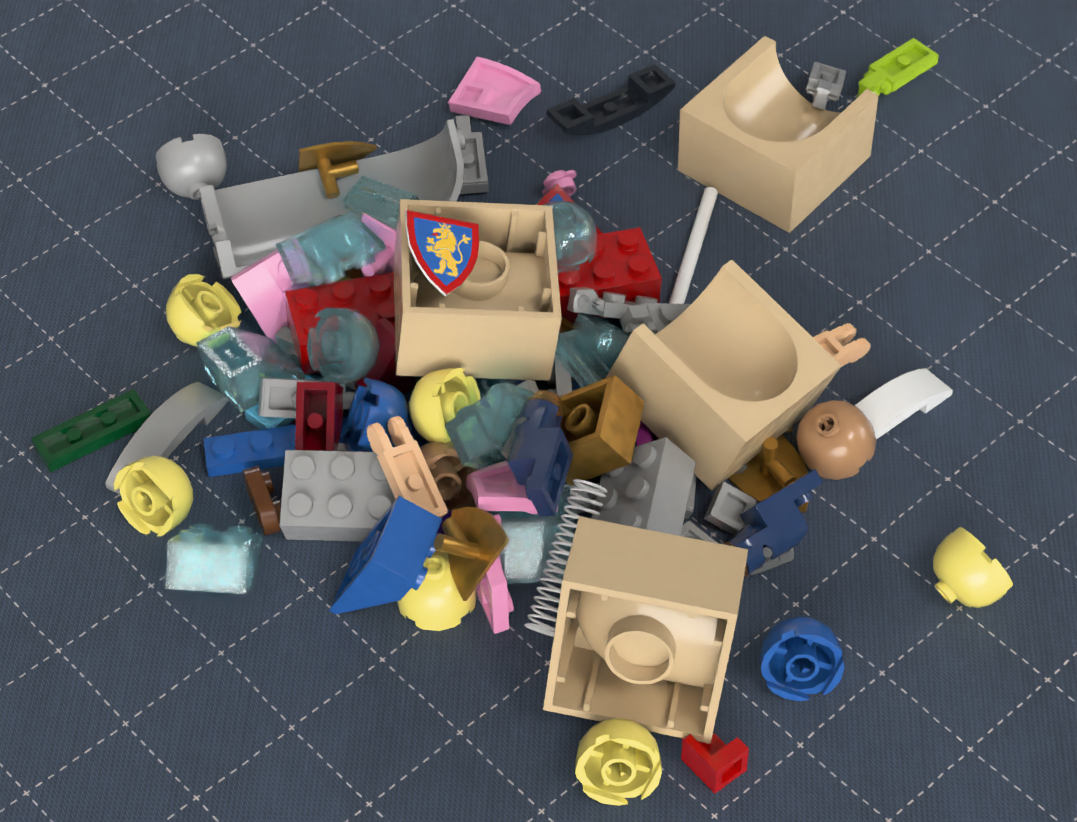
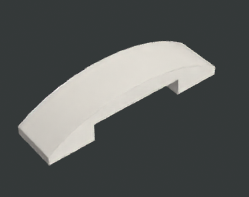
[855,368,953,439]

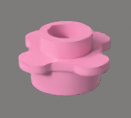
[542,170,577,197]

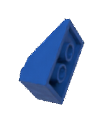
[329,496,442,614]

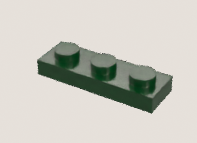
[31,389,151,472]

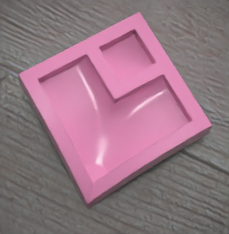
[448,57,541,125]
[231,240,321,346]
[466,461,558,514]
[476,514,514,634]

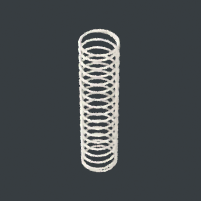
[524,479,608,637]

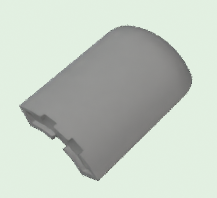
[199,119,466,279]

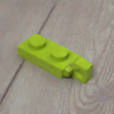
[857,38,939,97]

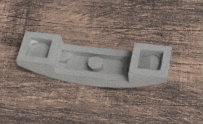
[105,382,229,495]

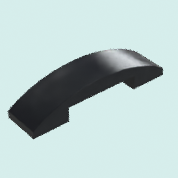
[546,64,675,135]

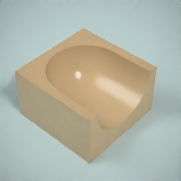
[678,36,879,233]
[394,199,562,381]
[606,260,842,491]
[543,516,748,744]

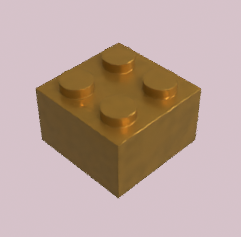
[554,375,644,486]

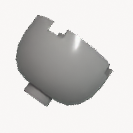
[156,134,227,200]

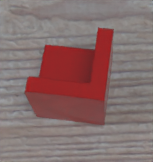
[681,733,749,794]

